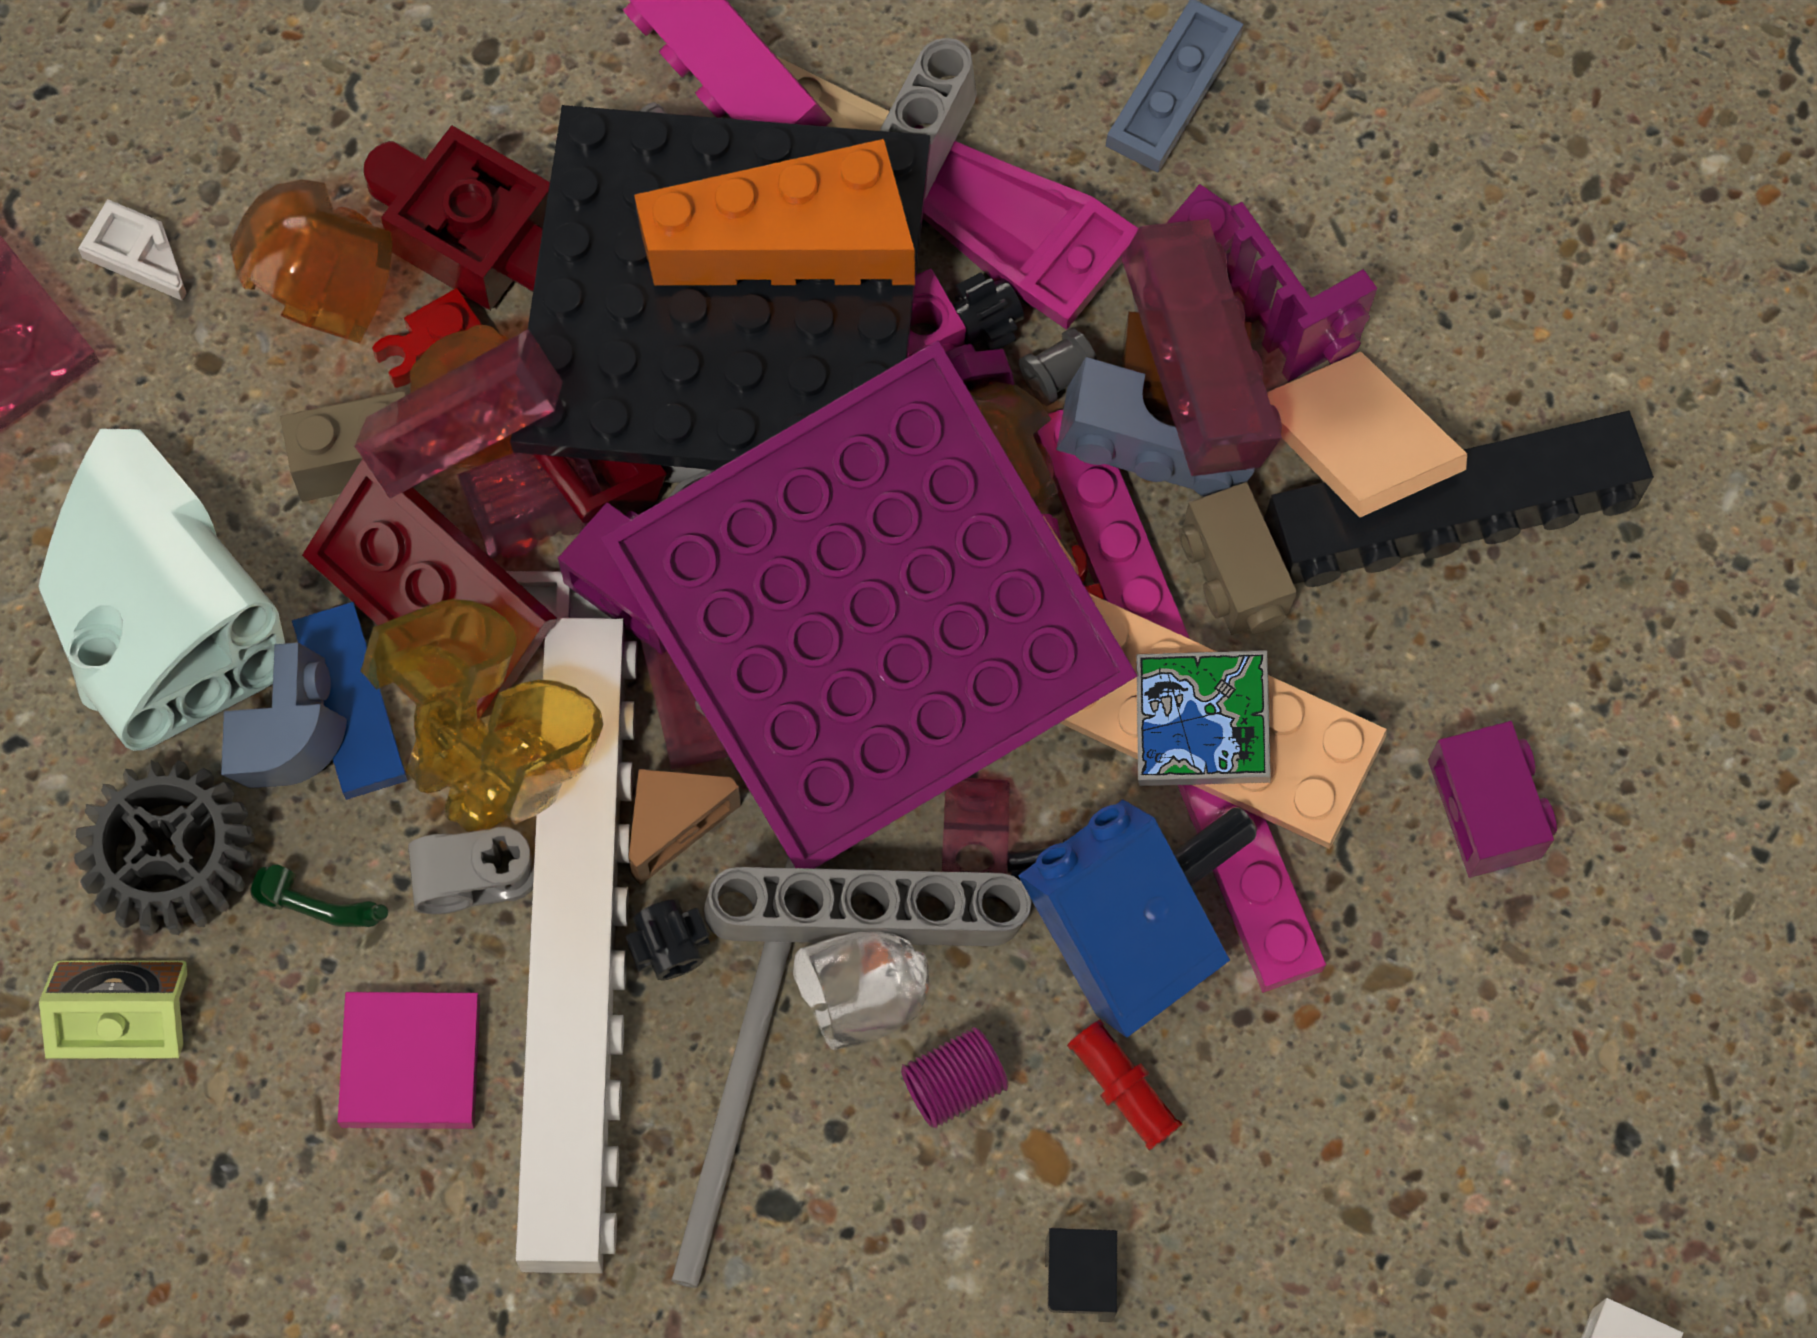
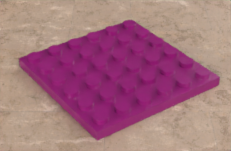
[600,340,1138,869]

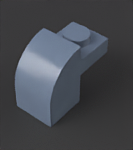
[221,643,347,788]

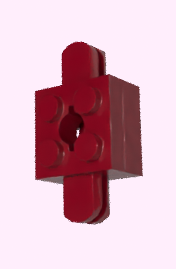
[364,125,550,311]

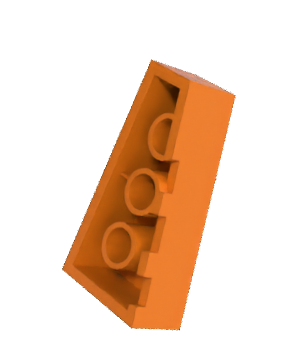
[634,139,915,285]

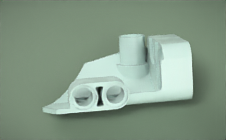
[39,429,285,751]

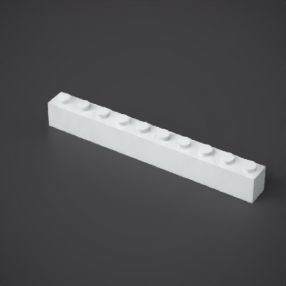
[516,618,638,1273]

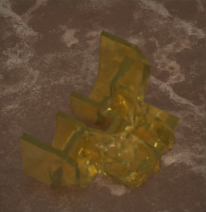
[360,599,604,832]

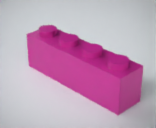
[623,0,832,127]

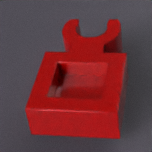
[372,288,491,388]

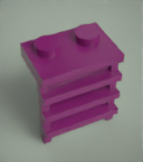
[1222,202,1377,382]

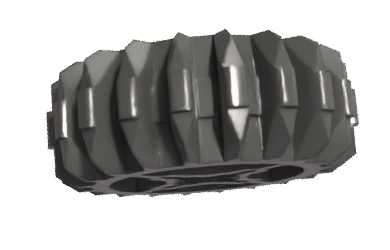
[74,760,255,936]

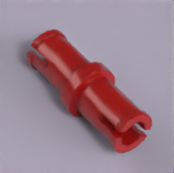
[1067,1019,1183,1151]

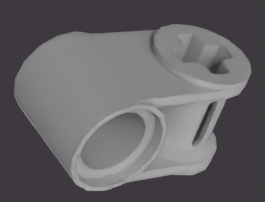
[408,827,535,914]

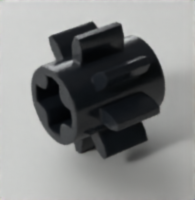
[952,272,1024,350]
[626,899,710,981]

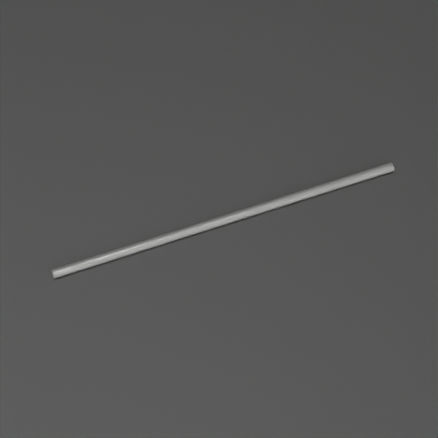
[671,857,805,1288]

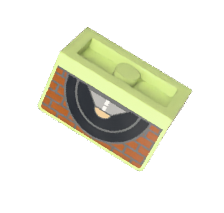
[39,961,187,1059]

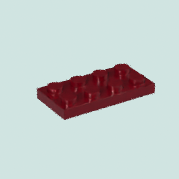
[302,455,558,719]

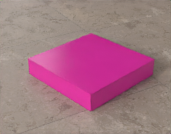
[337,992,480,1129]

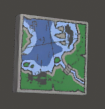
[1136,650,1271,786]

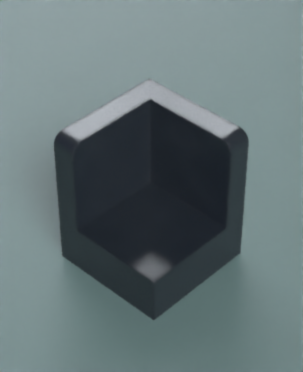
[1045,1228,1118,1322]

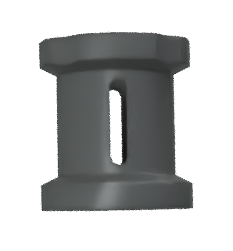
[1019,327,1097,406]

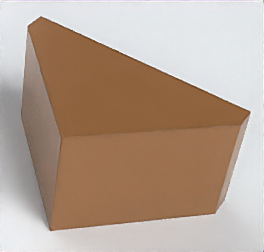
[629,769,741,885]

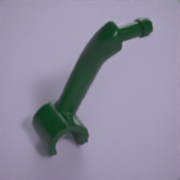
[250,864,388,927]

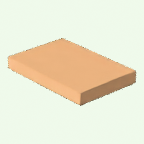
[1257,351,1467,517]

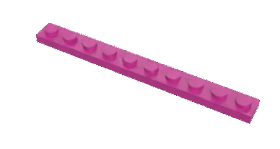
[1031,409,1326,993]

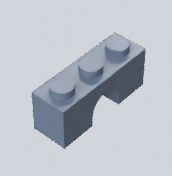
[1056,357,1263,497]

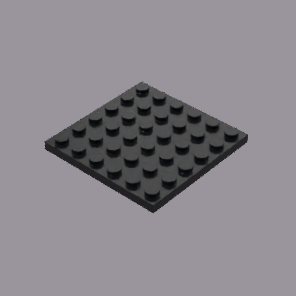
[510,105,931,470]

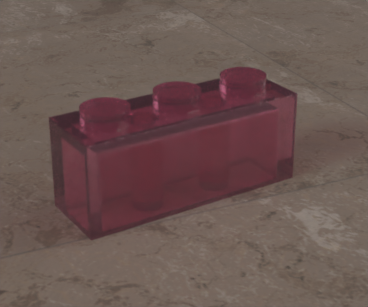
[354,329,563,499]

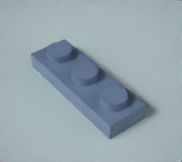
[1105,0,1244,173]

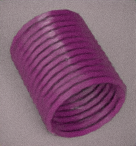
[901,1027,1009,1129]

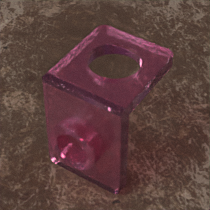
[942,778,1010,874]

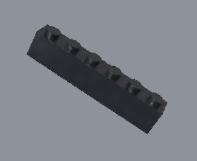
[1264,410,1654,587]

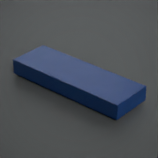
[292,602,408,800]

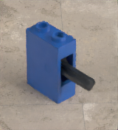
[1018,799,1257,1037]

